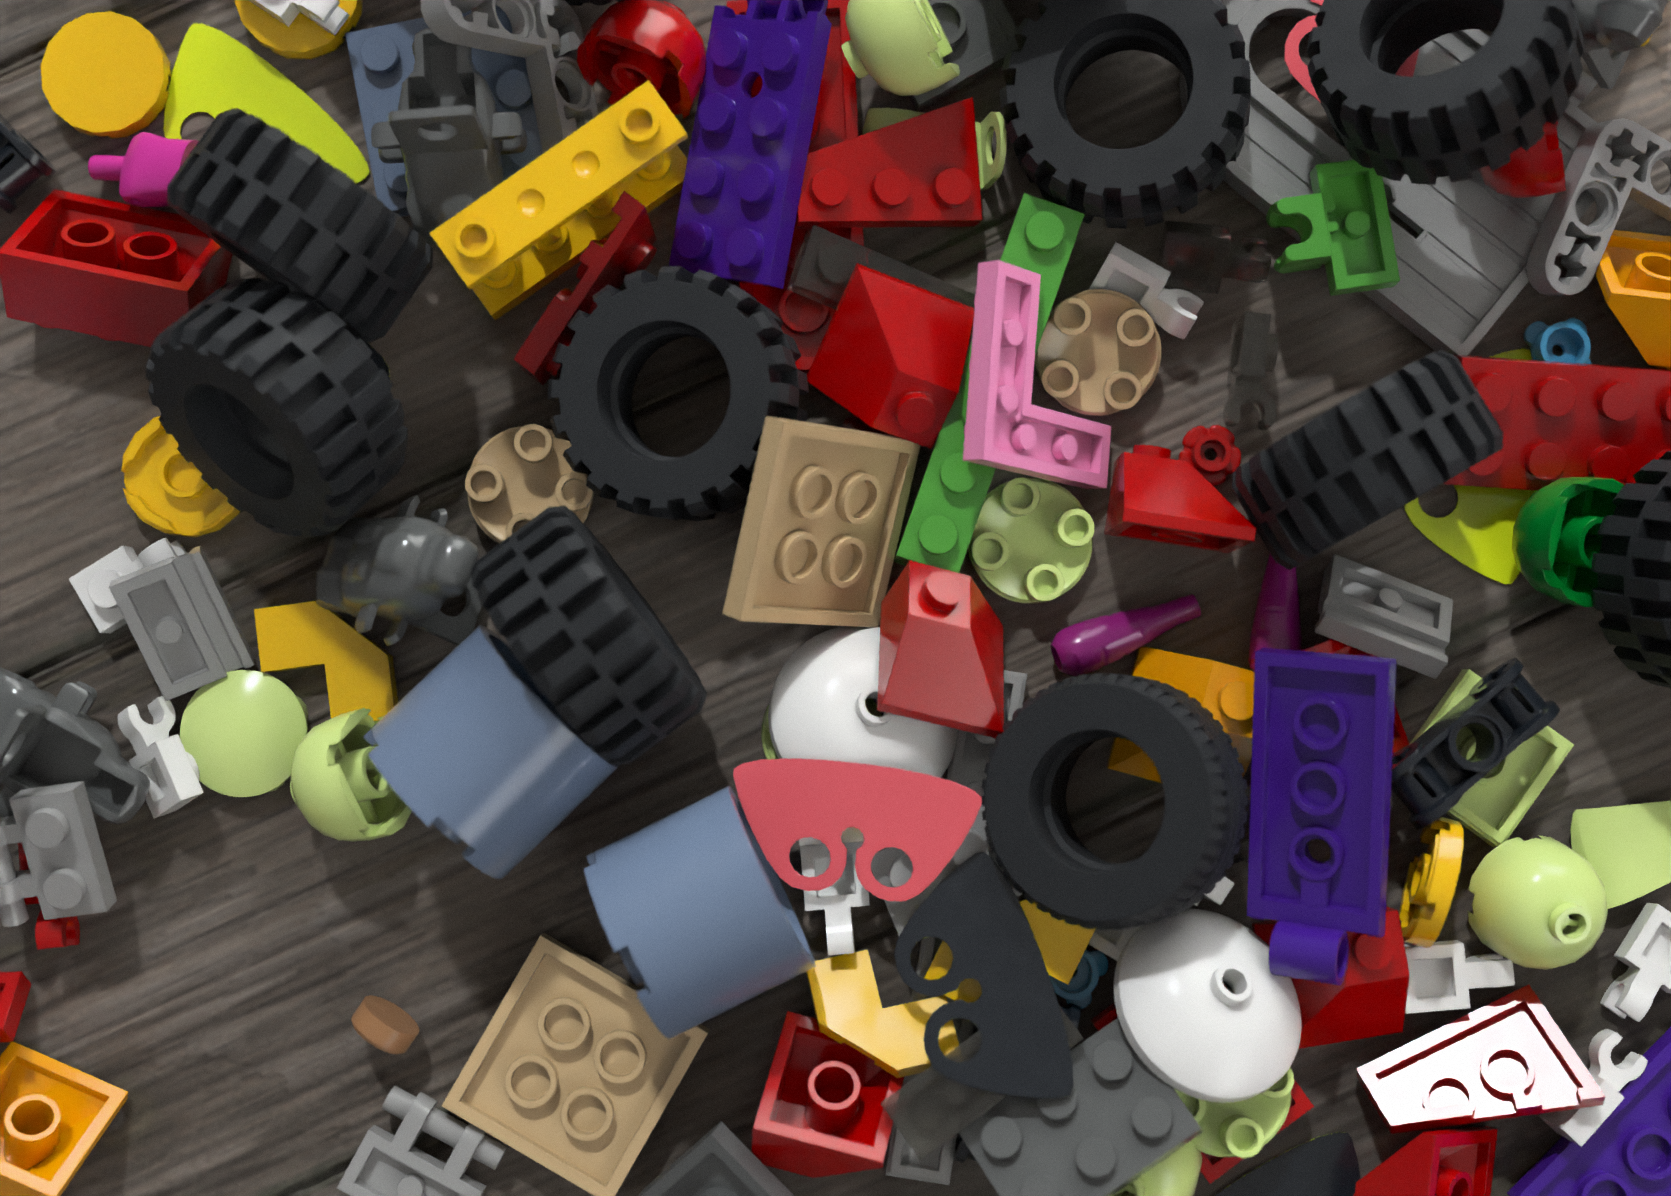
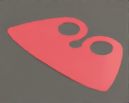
[733,758,982,901]

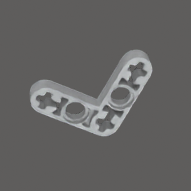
[421,0,598,153]
[1526,118,1671,296]

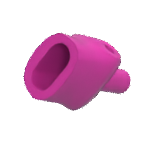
[88,132,199,207]

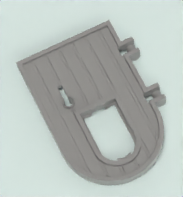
[1179,0,1631,356]

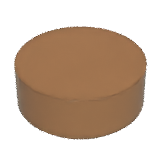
[351,995,420,1054]

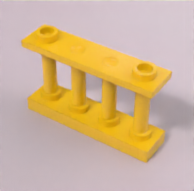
[430,80,688,320]

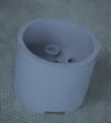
[363,625,619,879]
[584,786,816,1039]

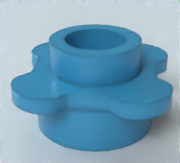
[1523,318,1591,364]
[1049,950,1108,1009]

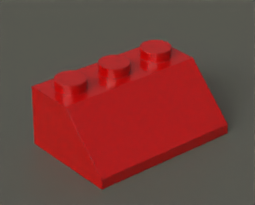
[0,189,233,347]

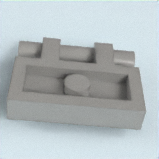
[0,781,117,927]
[337,1085,508,1196]

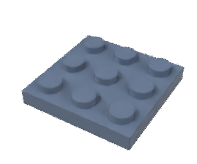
[345,6,543,217]

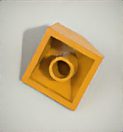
[1595,230,1671,370]
[1106,646,1254,783]
[0,1041,128,1196]

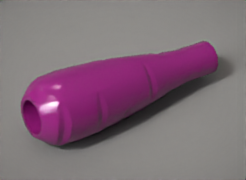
[1248,552,1302,671]
[1050,594,1201,677]

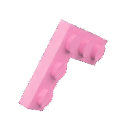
[963,260,1111,489]

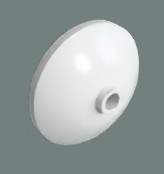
[768,626,958,778]
[1114,909,1302,1103]

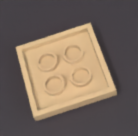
[722,416,921,627]
[442,933,710,1196]

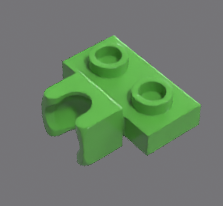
[1266,160,1400,296]

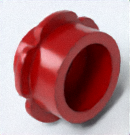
[1178,425,1241,486]

